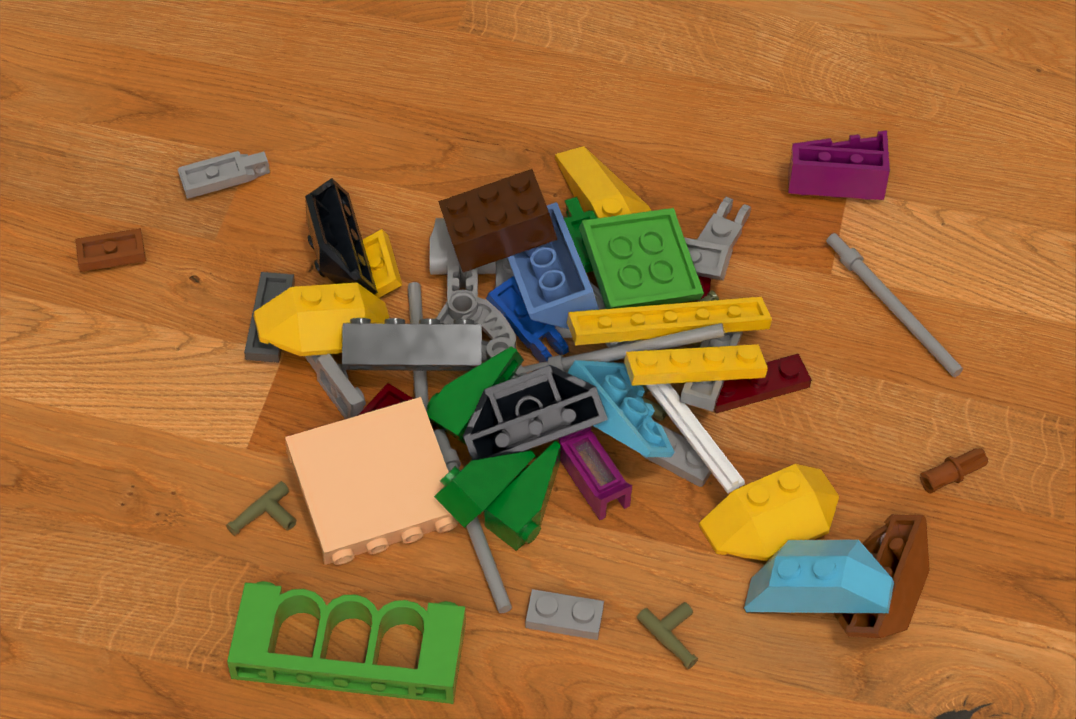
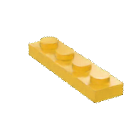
[624,344,768,386]

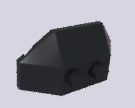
[305,178,378,294]
[463,365,608,461]

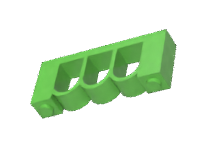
[227,581,466,704]

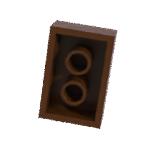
[438,169,558,273]

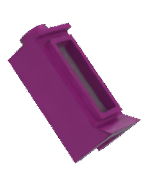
[559,426,632,521]

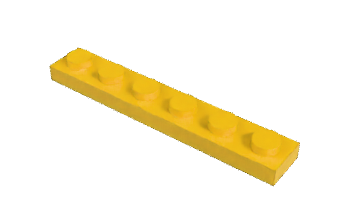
[567,297,772,345]

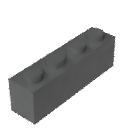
[342,318,482,371]

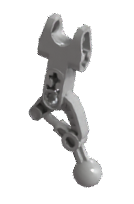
[430,218,531,379]

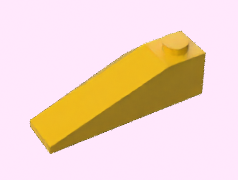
[555,146,651,218]

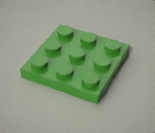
[579,208,704,309]

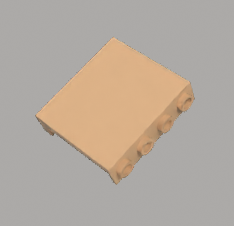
[285,397,459,565]

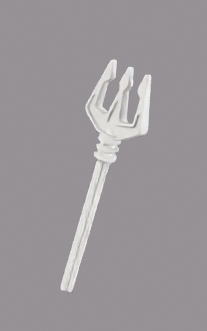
[555,282,745,494]

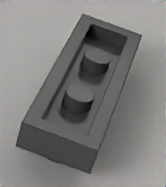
[244,272,295,363]

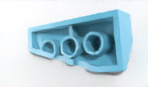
[567,360,675,457]

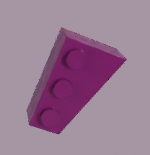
[788,130,890,200]

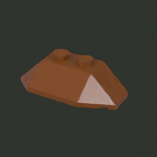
[834,514,930,638]

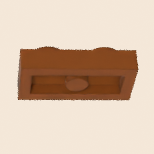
[75,228,146,272]

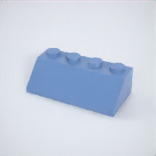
[507,202,599,329]

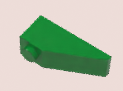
[427,346,524,445]
[484,441,561,551]
[434,450,536,528]

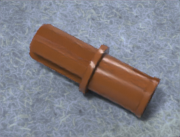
[920,448,988,493]

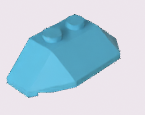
[744,540,894,613]

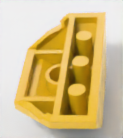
[253,283,390,356]
[699,464,839,561]

